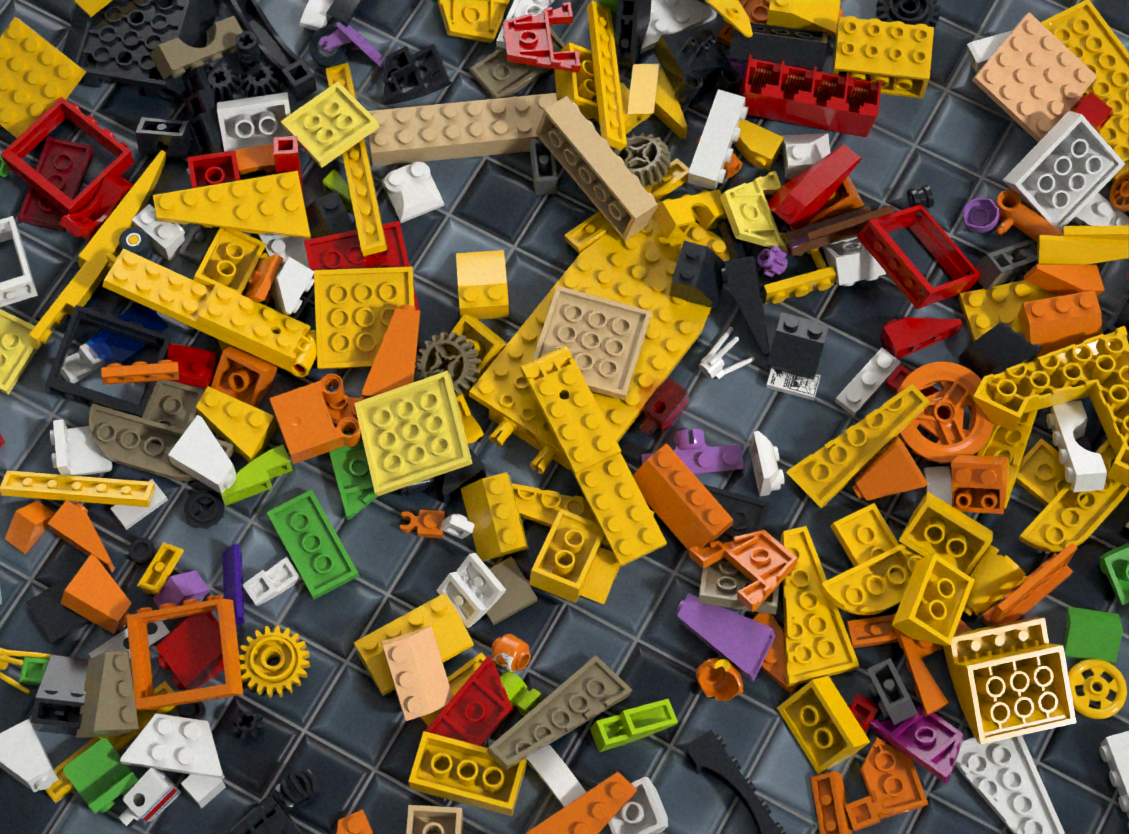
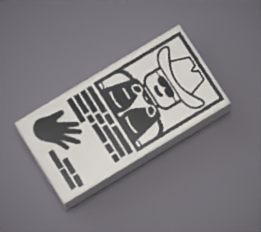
[766,368,821,401]

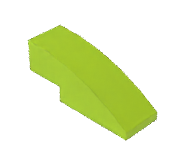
[221,444,293,506]
[590,699,678,752]

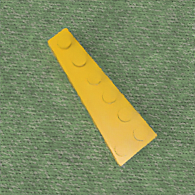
[977,410,1038,509]
[512,483,655,550]

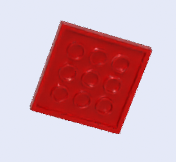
[304,221,419,311]

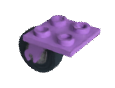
[309,22,385,69]

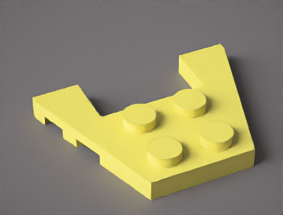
[720,171,804,256]

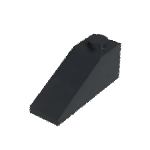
[615,0,652,68]

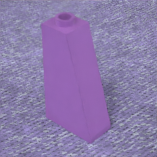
[677,593,776,682]

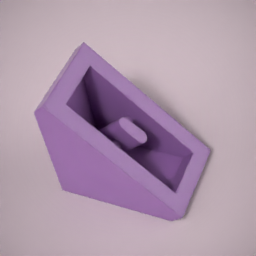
[153,570,210,609]

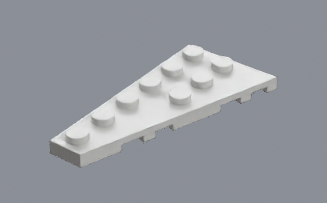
[955,735,1065,834]

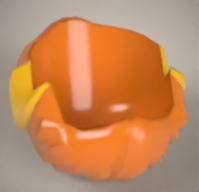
[696,658,743,701]

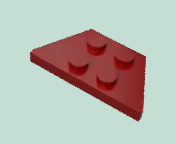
[425,656,513,747]

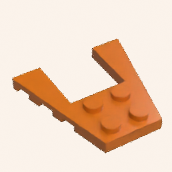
[891,613,971,717]

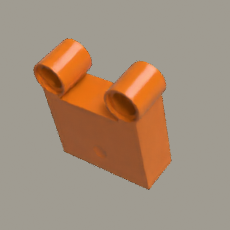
[269,374,361,464]

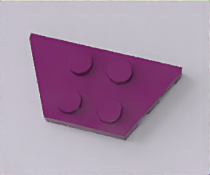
[870,706,963,784]

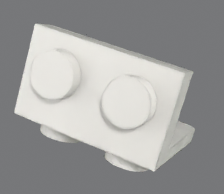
[50,419,113,476]

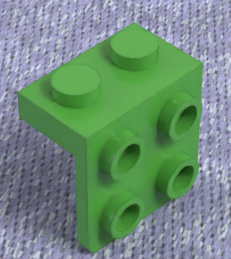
[63,738,139,814]

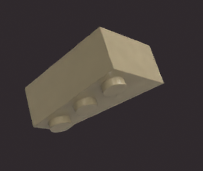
[76,651,139,738]

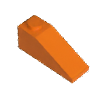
[1024,264,1105,297]
[47,500,115,572]

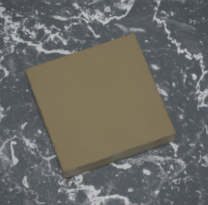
[486,556,537,626]

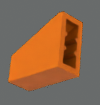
[61,554,132,634]

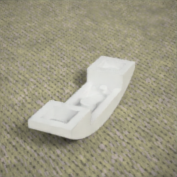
[526,745,586,808]

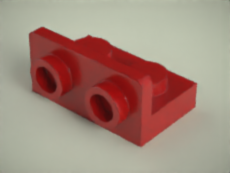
[166,342,217,389]

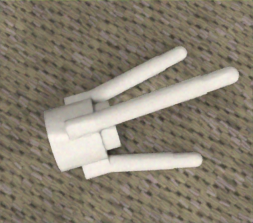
[699,327,755,380]

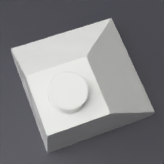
[781,133,830,179]

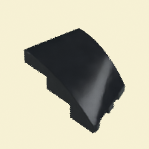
[381,44,452,105]
[959,322,1042,380]

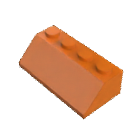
[633,443,733,551]

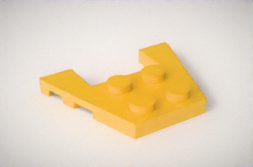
[437,0,510,43]

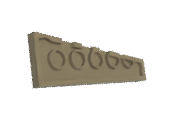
[487,655,632,771]

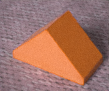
[5,500,55,554]

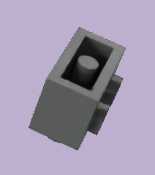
[867,658,918,725]

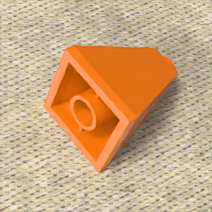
[852,435,928,501]

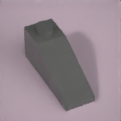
[975,239,1038,290]

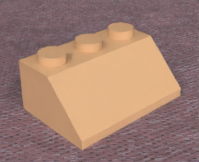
[381,626,453,721]

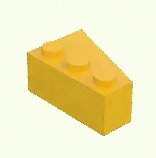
[196,386,277,464]

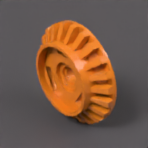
[896,362,994,464]

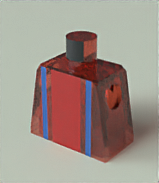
[639,377,690,437]

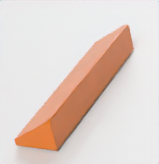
[810,771,852,834]

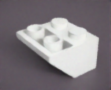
[270,256,315,315]

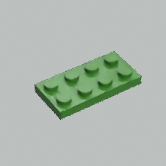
[266,489,359,600]

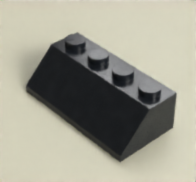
[729,22,827,71]

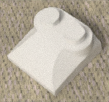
[381,162,444,223]
[749,431,784,496]
[608,777,668,834]

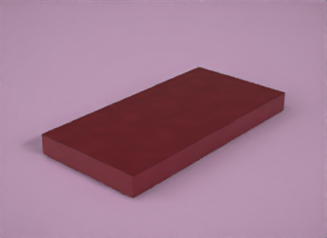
[17,136,94,232]

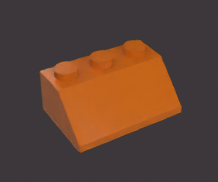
[1018,290,1102,358]

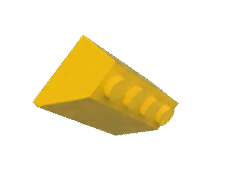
[354,593,474,696]

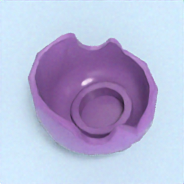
[962,198,1000,234]

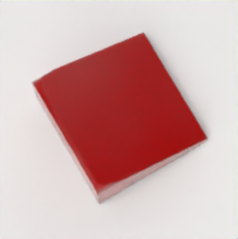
[849,693,880,731]

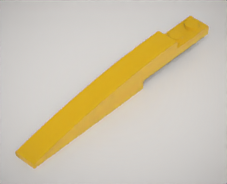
[29,150,166,349]

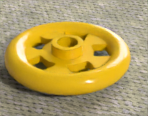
[1068,659,1127,719]

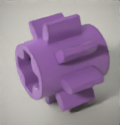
[757,245,788,277]

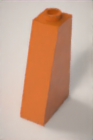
[362,305,420,397]

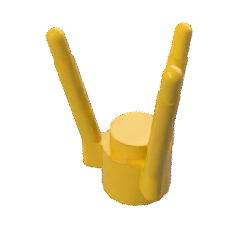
[0,648,51,694]

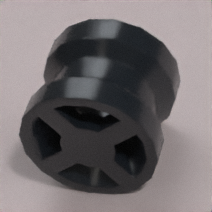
[907,184,934,209]

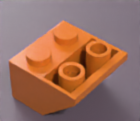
[951,455,1009,514]

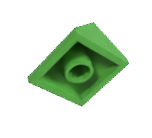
[1064,607,1123,664]

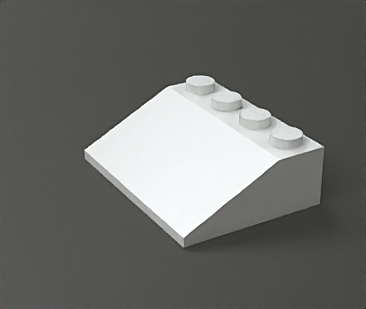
[1003,111,1125,231]

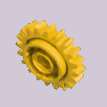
[239,625,310,698]

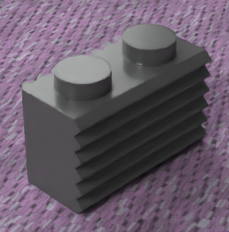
[530,139,558,195]

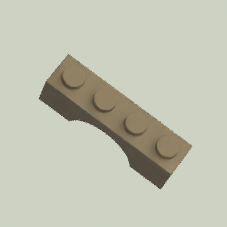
[150,16,243,79]

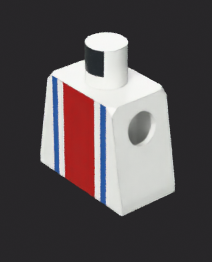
[119,768,182,828]

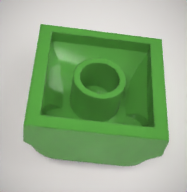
[1100,543,1129,606]

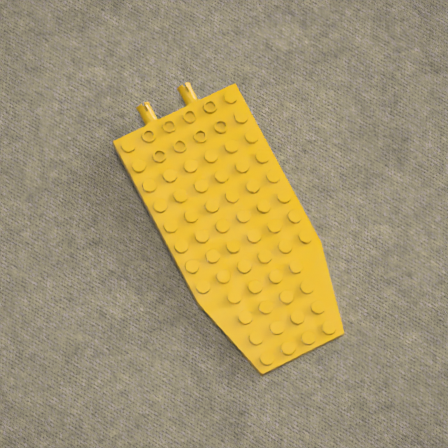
[469,200,731,474]

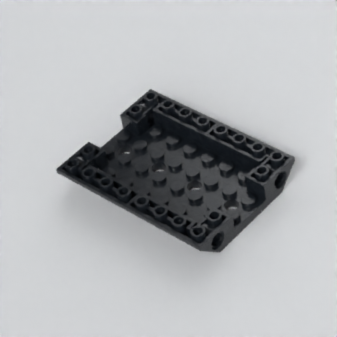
[62,0,221,102]

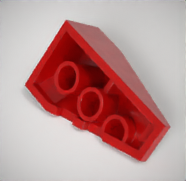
[768,144,862,230]

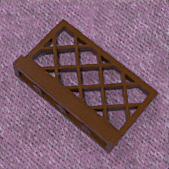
[782,205,895,257]

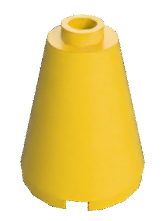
[963,545,1027,616]

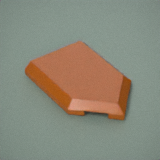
[860,737,928,819]

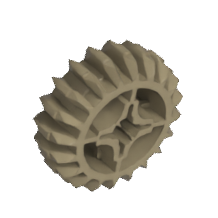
[610,133,671,189]
[415,332,482,395]

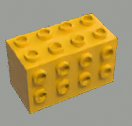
[831,16,934,99]

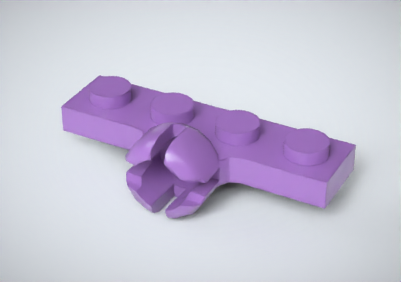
[641,428,744,474]

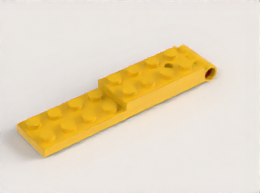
[102,249,317,377]
[520,345,667,567]

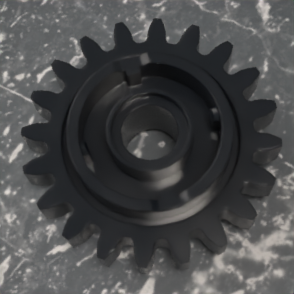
[876,0,941,29]

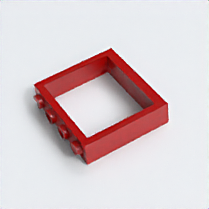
[1,97,134,215]
[856,204,982,309]

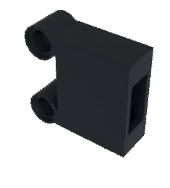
[652,29,740,103]

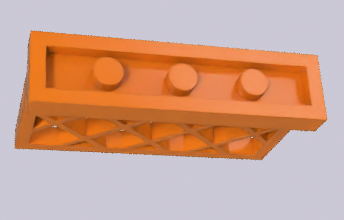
[980,543,1078,627]

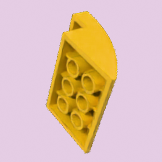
[943,617,1076,744]

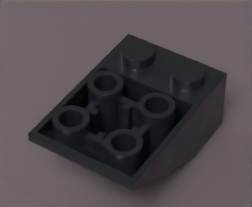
[30,655,89,736]

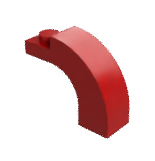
[273,136,304,201]
[60,174,134,242]

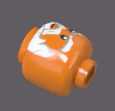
[491,634,531,672]

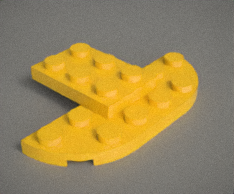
[1015,438,1129,552]
[818,503,924,615]

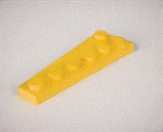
[786,384,931,509]

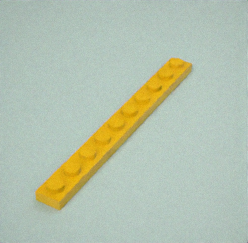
[326,63,387,256]

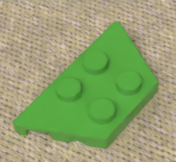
[329,432,378,520]

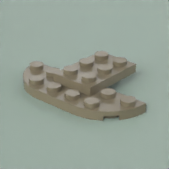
[89,380,235,481]

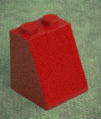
[156,612,224,691]

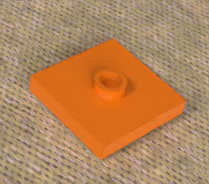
[242,254,283,303]

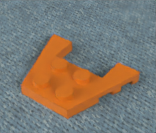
[689,530,797,612]

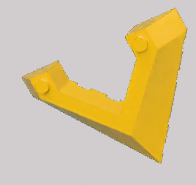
[973,326,1129,487]

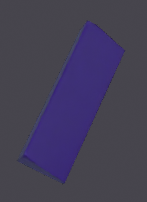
[222,544,245,625]

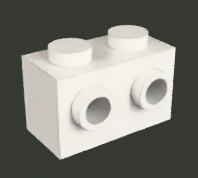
[132,204,185,262]

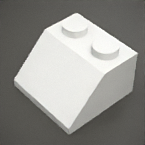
[822,236,886,286]

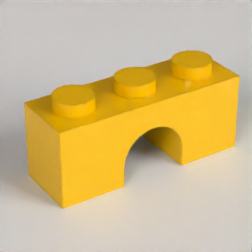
[653,189,728,239]

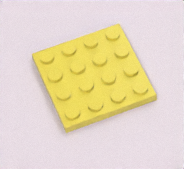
[354,371,473,496]

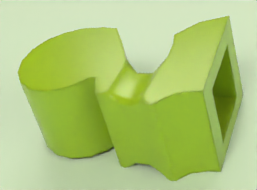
[501,670,543,716]

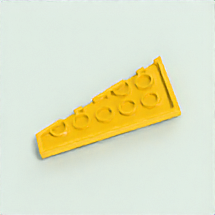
[153,171,311,240]

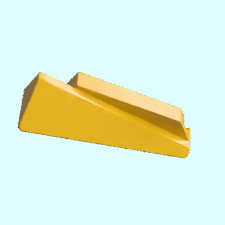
[1037,225,1129,265]

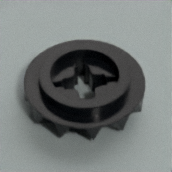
[184,490,225,529]

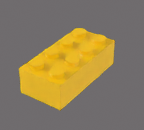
[409,731,526,817]

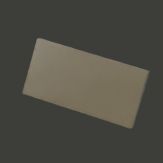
[469,28,566,99]

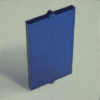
[86,302,168,365]

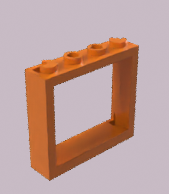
[126,595,243,710]

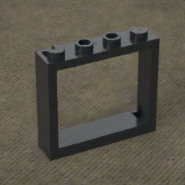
[45,305,171,418]

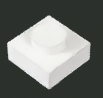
[440,514,475,539]

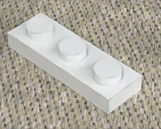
[835,348,901,417]

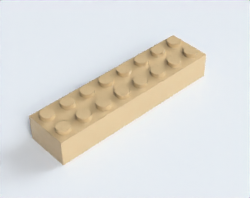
[368,93,557,167]

